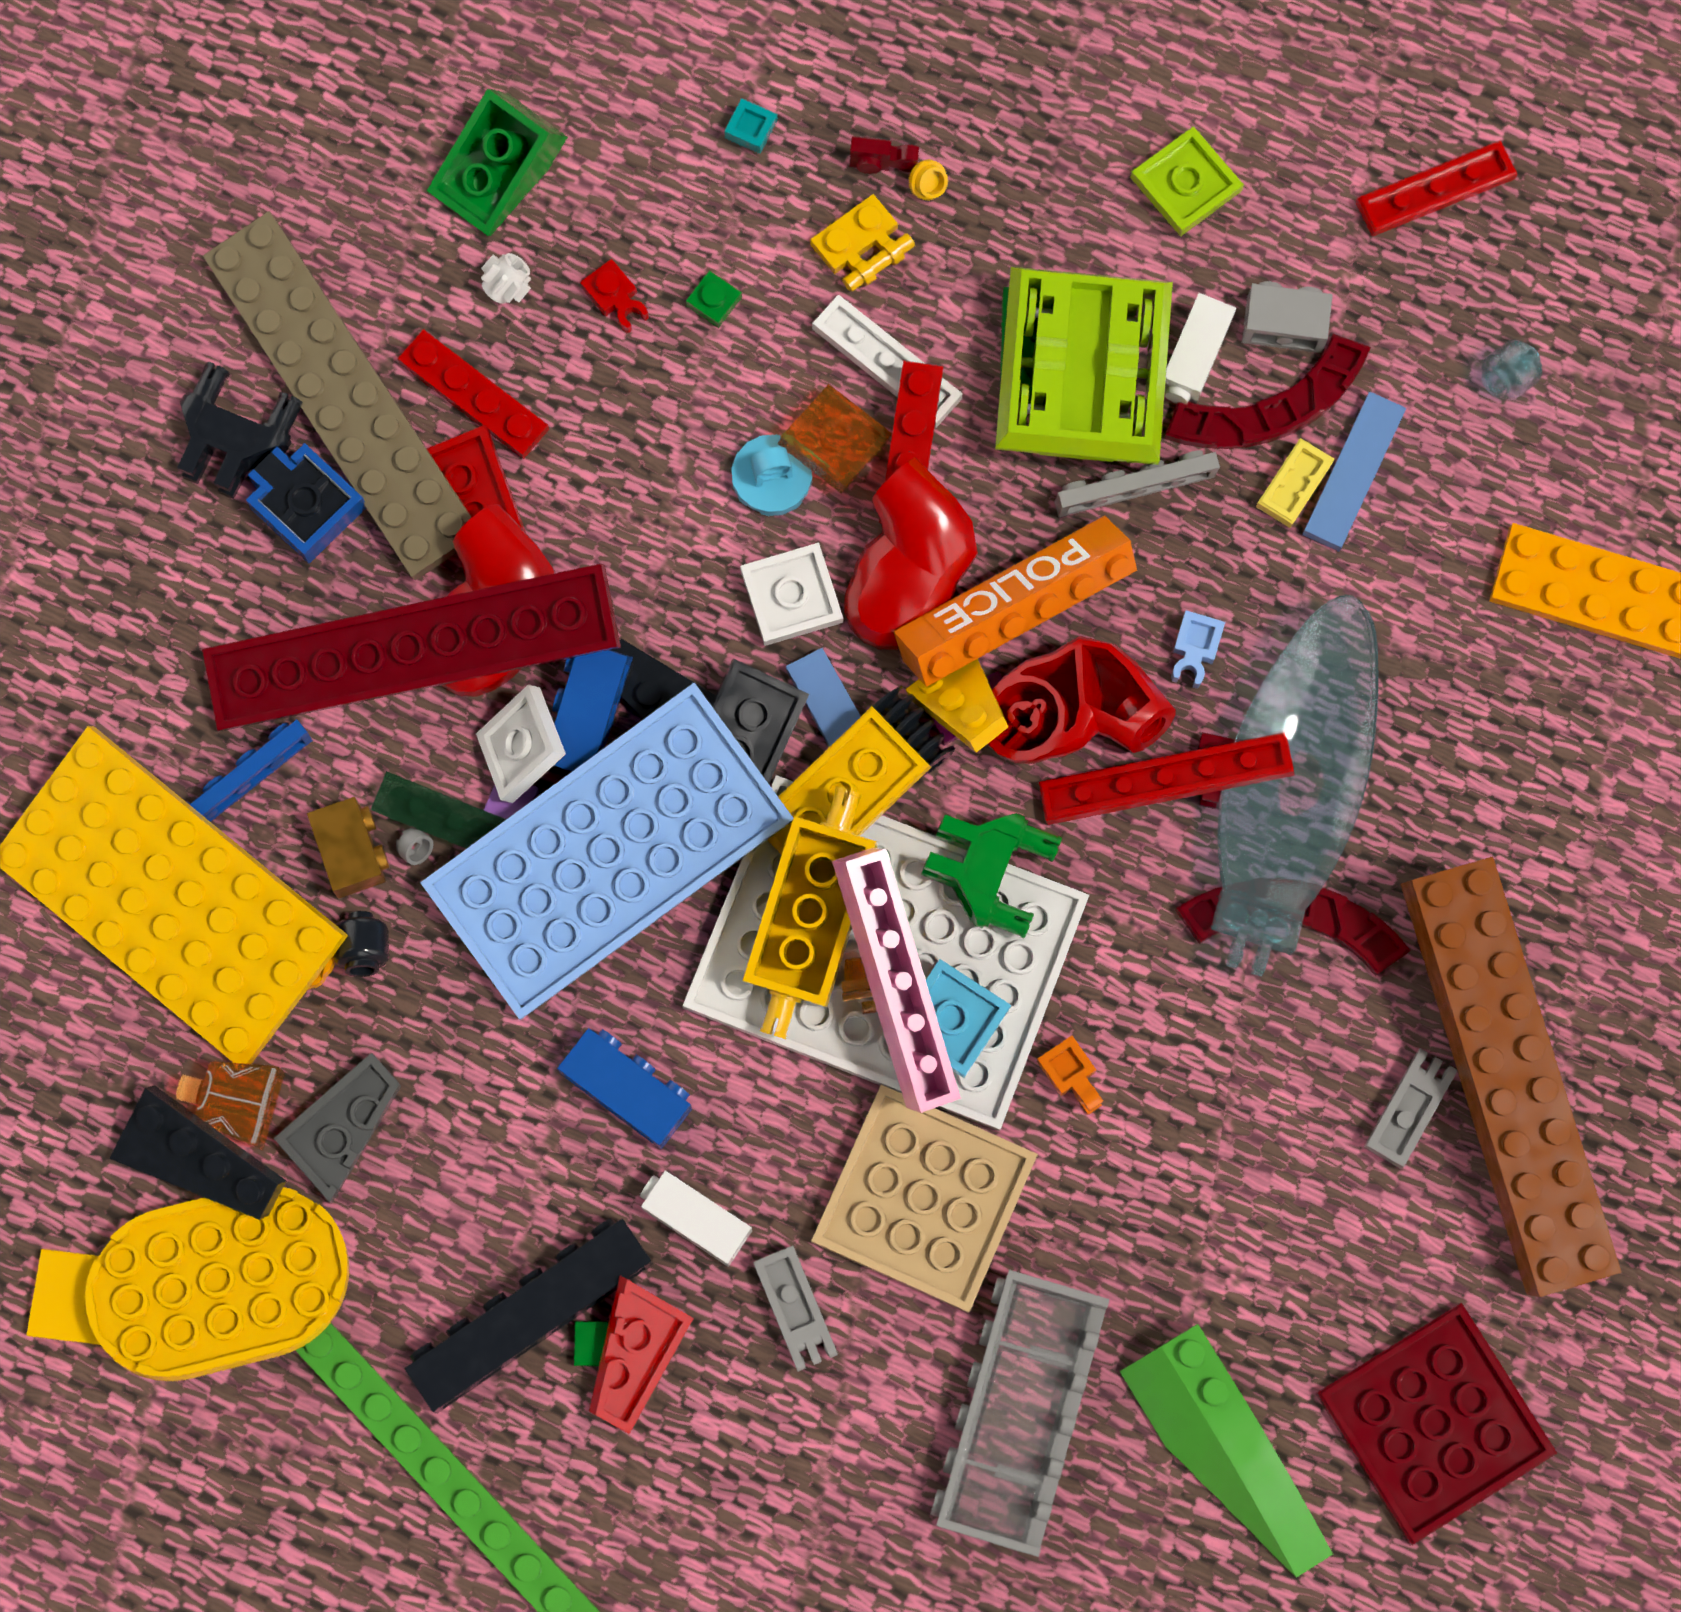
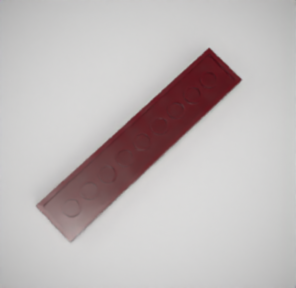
[202,563,621,731]

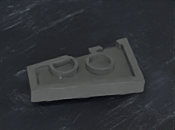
[274,1053,401,1204]

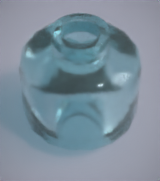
[1481,340,1542,400]

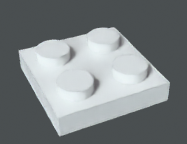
[740,543,843,646]
[476,685,566,803]

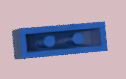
[552,650,633,771]
[557,1028,692,1150]

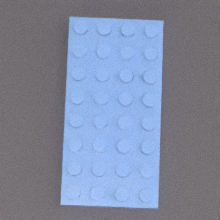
[420,683,793,1020]

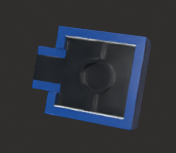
[246,443,366,564]

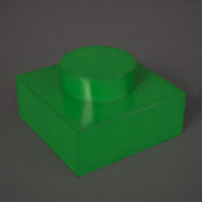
[686,270,742,328]

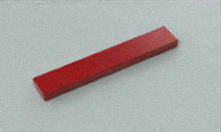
[1039,732,1295,825]

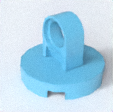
[731,434,813,516]

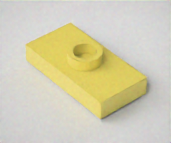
[1256,438,1335,528]

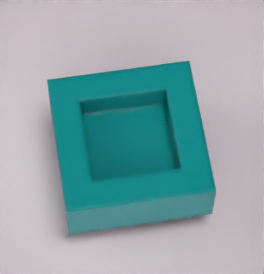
[724,98,777,154]

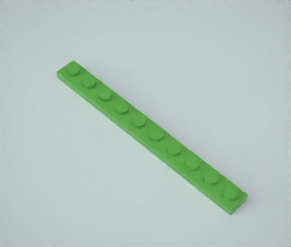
[295,1322,601,1612]

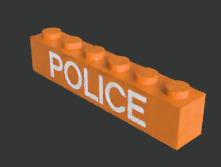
[894,515,1137,687]

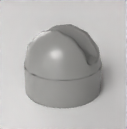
[396,828,433,865]

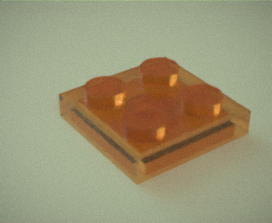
[778,384,892,494]

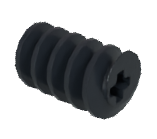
[872,685,956,777]

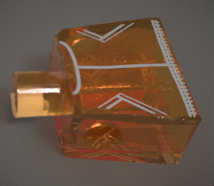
[176,1062,285,1151]

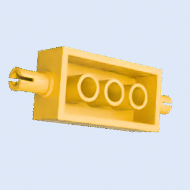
[743,786,878,1039]

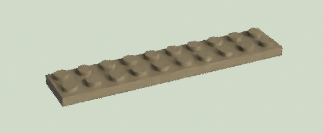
[203,211,472,581]

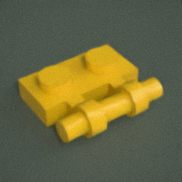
[810,194,915,292]

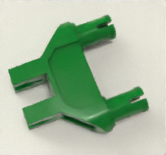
[921,813,1062,939]

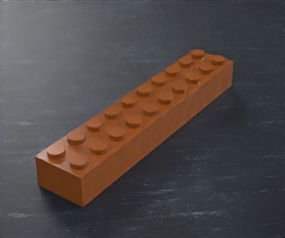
[1400,856,1622,1297]

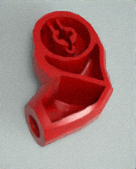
[844,458,978,650]
[441,504,556,697]
[988,636,1176,764]

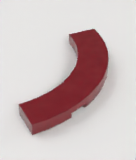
[1164,334,1371,449]
[1175,879,1411,976]

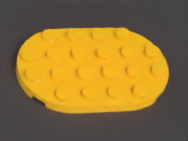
[85,1187,349,1381]

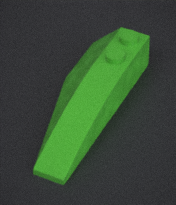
[1119,1324,1333,1578]

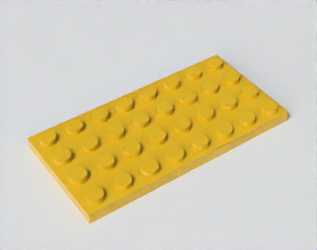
[0,726,348,1070]

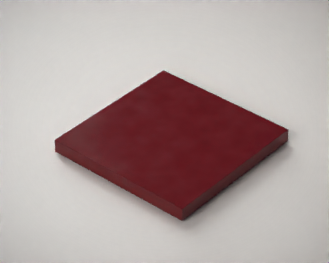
[1315,1303,1557,1545]

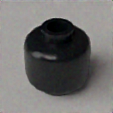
[334,911,389,977]

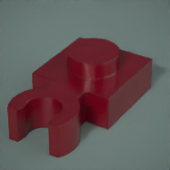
[849,136,919,174]

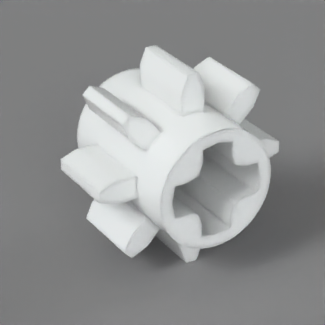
[481,253,531,304]

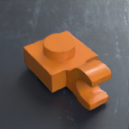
[1037,1035,1103,1115]

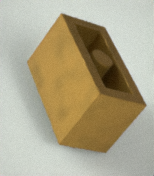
[307,797,390,899]

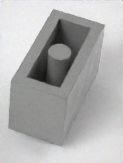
[1242,281,1333,353]

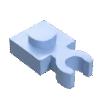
[1171,610,1225,689]

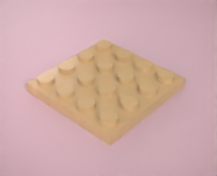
[811,1084,1038,1313]

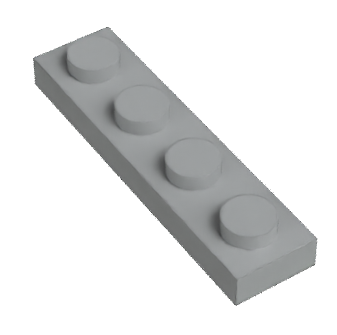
[1054,450,1220,517]

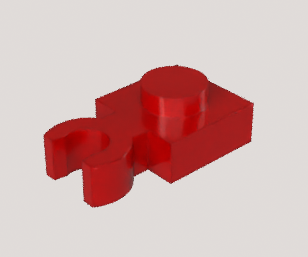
[580,259,649,333]

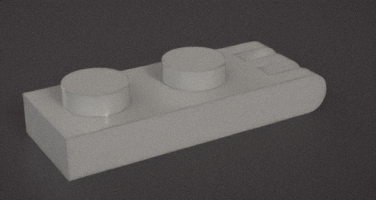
[1364,1048,1457,1169]
[753,1246,838,1372]

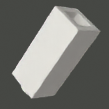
[1165,293,1236,404]
[640,1170,752,1267]

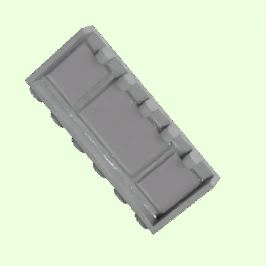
[930,1270,1110,1557]

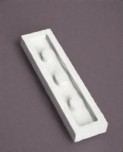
[812,294,963,428]

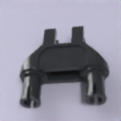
[177,362,303,499]

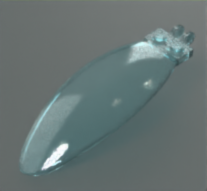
[1211,595,1379,977]

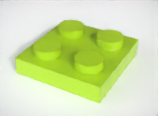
[1130,126,1244,237]

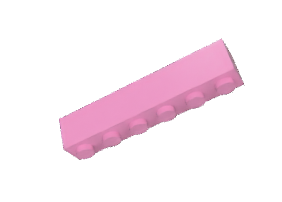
[832,848,961,1113]

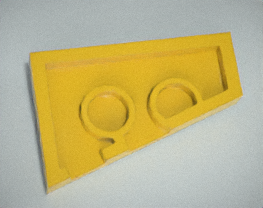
[905,659,1008,753]

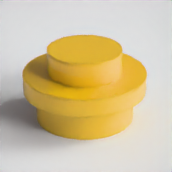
[909,159,948,200]

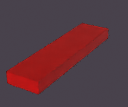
[1355,140,1518,237]

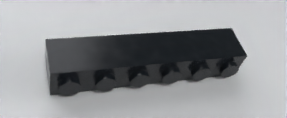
[404,1218,653,1414]

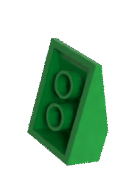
[427,88,568,236]

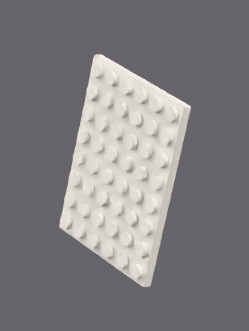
[683,775,1089,1131]

